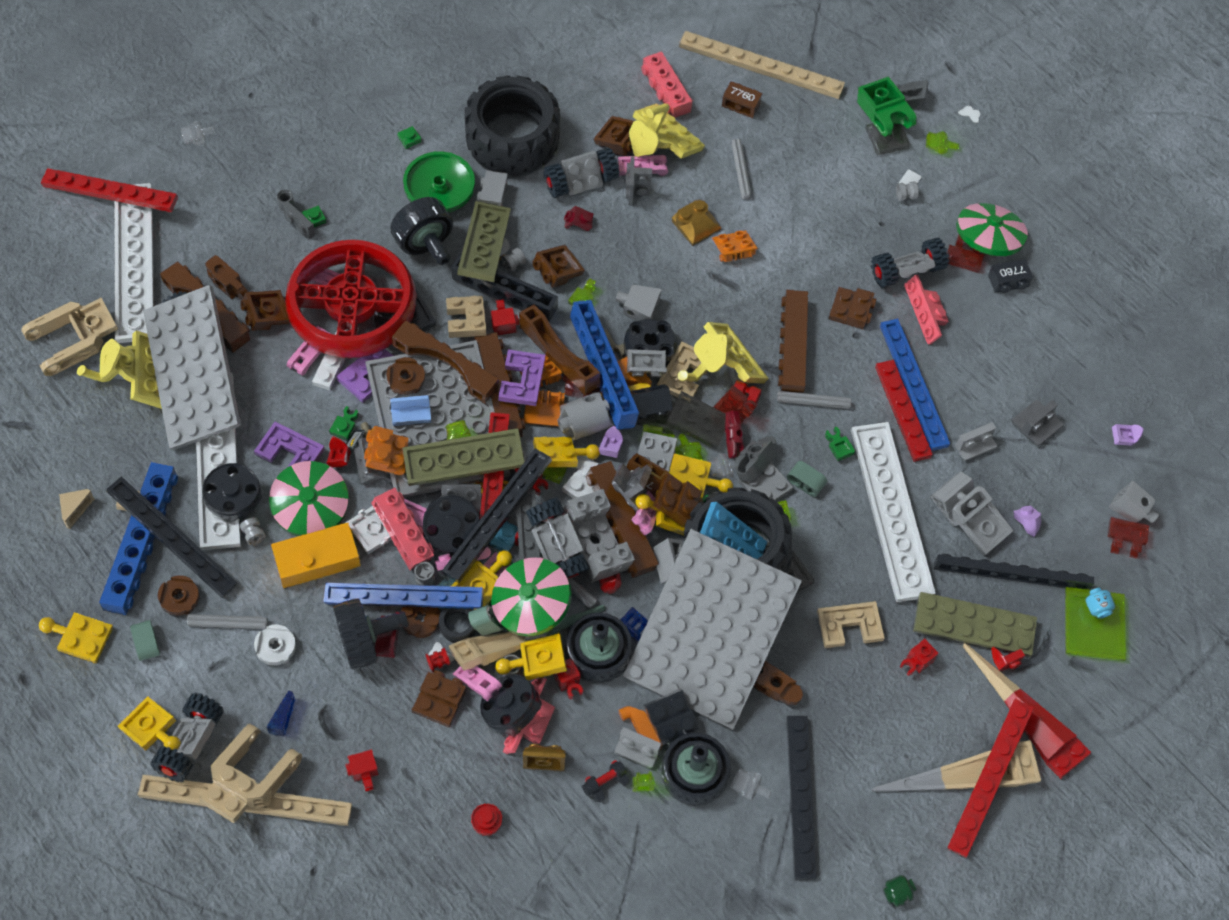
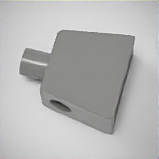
[615,285,661,321]
[1108,481,1159,523]

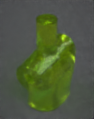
[926,131,959,154]
[445,420,472,440]
[675,434,703,460]

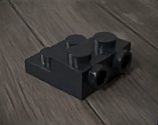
[644,689,699,747]

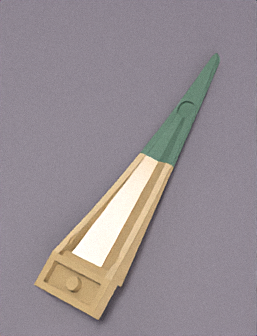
[449,605,606,671]

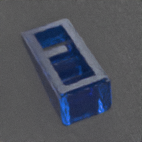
[620,607,648,641]
[266,690,296,737]

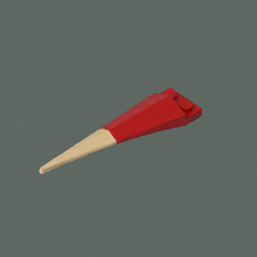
[963,643,1091,779]

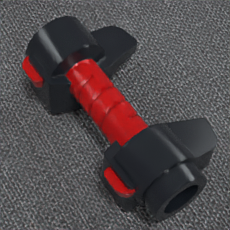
[581,760,629,802]

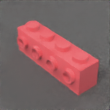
[641,51,692,118]
[371,488,434,571]

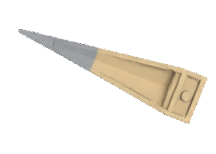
[871,740,1041,792]

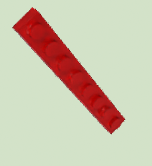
[40,168,179,212]
[947,699,1034,858]

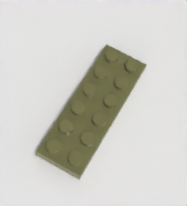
[457,201,511,282]
[403,429,524,486]
[913,592,1037,657]

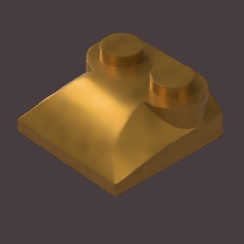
[672,200,721,246]
[523,744,566,771]

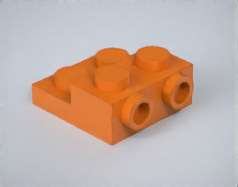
[364,426,408,476]

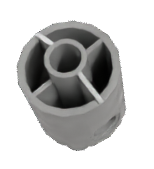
[557,392,613,441]

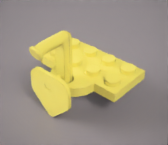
[629,104,705,158]
[678,322,769,384]
[77,330,162,409]

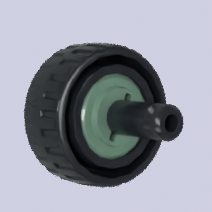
[390,197,453,265]
[333,598,409,670]
[565,612,633,683]
[661,733,731,806]

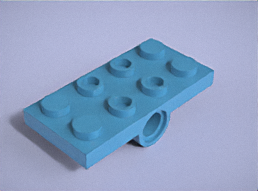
[700,502,767,559]

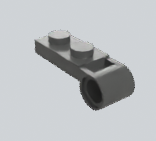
[277,189,315,239]

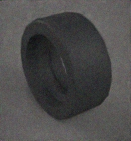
[439,608,476,643]

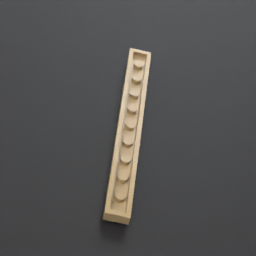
[679,31,845,99]
[138,775,352,826]

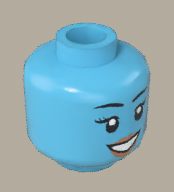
[1086,588,1115,619]

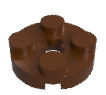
[386,357,425,395]
[158,575,200,616]
[401,606,440,638]

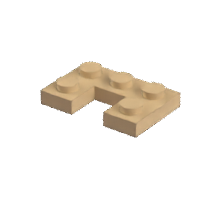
[446,296,486,338]
[657,342,708,403]
[817,601,884,648]

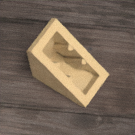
[59,489,95,529]

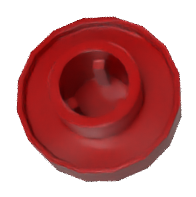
[471,804,502,836]

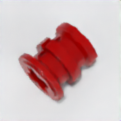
[425,648,451,673]

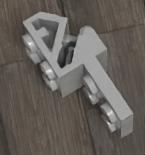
[929,472,1013,555]

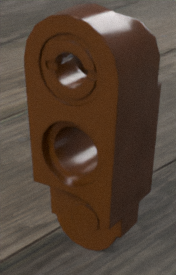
[205,255,248,300]
[754,661,803,705]

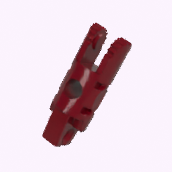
[725,411,744,459]

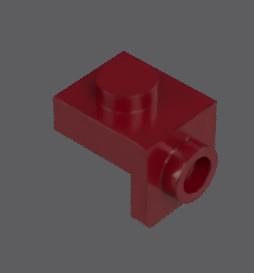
[564,205,593,231]

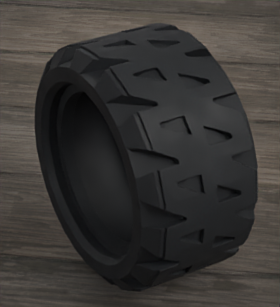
[465,75,560,175]
[684,487,792,573]

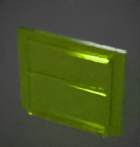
[1065,587,1126,661]

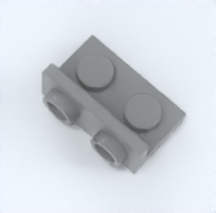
[955,422,997,461]
[614,727,661,769]

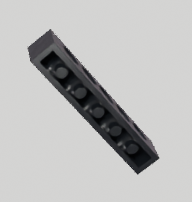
[451,254,558,322]

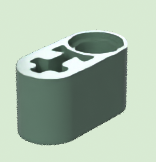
[787,461,828,497]
[468,605,504,636]
[130,620,160,661]

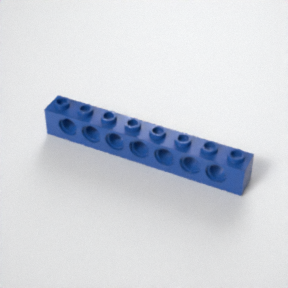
[570,300,639,430]
[99,462,178,615]

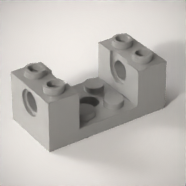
[562,489,635,582]

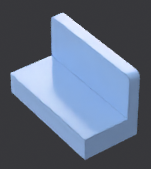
[390,395,431,426]

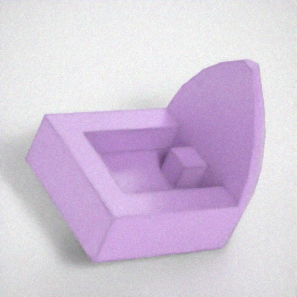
[1112,424,1144,446]
[599,426,623,458]
[1013,506,1041,537]

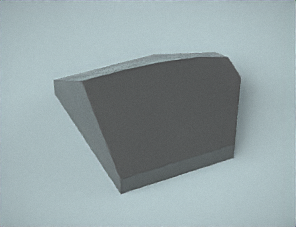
[896,80,929,109]

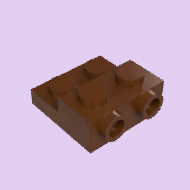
[594,116,634,156]
[533,245,585,288]
[828,287,877,330]
[240,290,290,331]
[653,473,703,527]
[412,670,466,728]

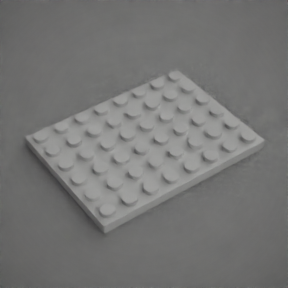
[365,340,510,498]
[623,529,802,729]

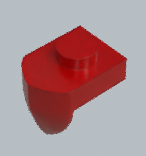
[327,436,351,468]
[599,573,622,594]
[991,647,1025,672]

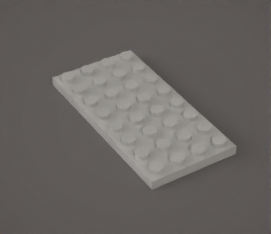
[143,285,241,451]

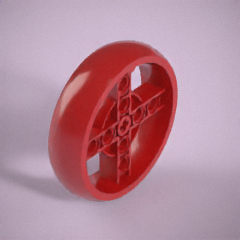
[285,240,417,358]

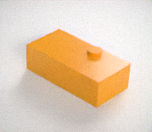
[271,522,361,589]

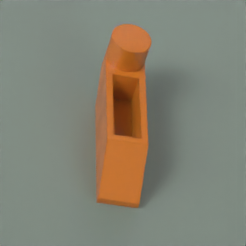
[618,706,662,750]

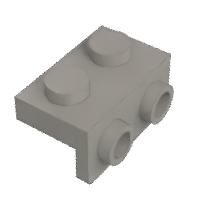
[627,350,667,377]

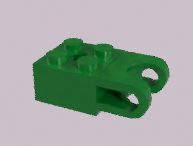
[857,76,916,137]

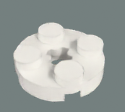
[254,625,296,665]

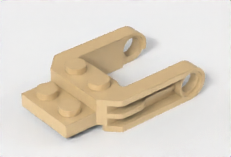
[22,298,118,376]
[200,724,302,823]

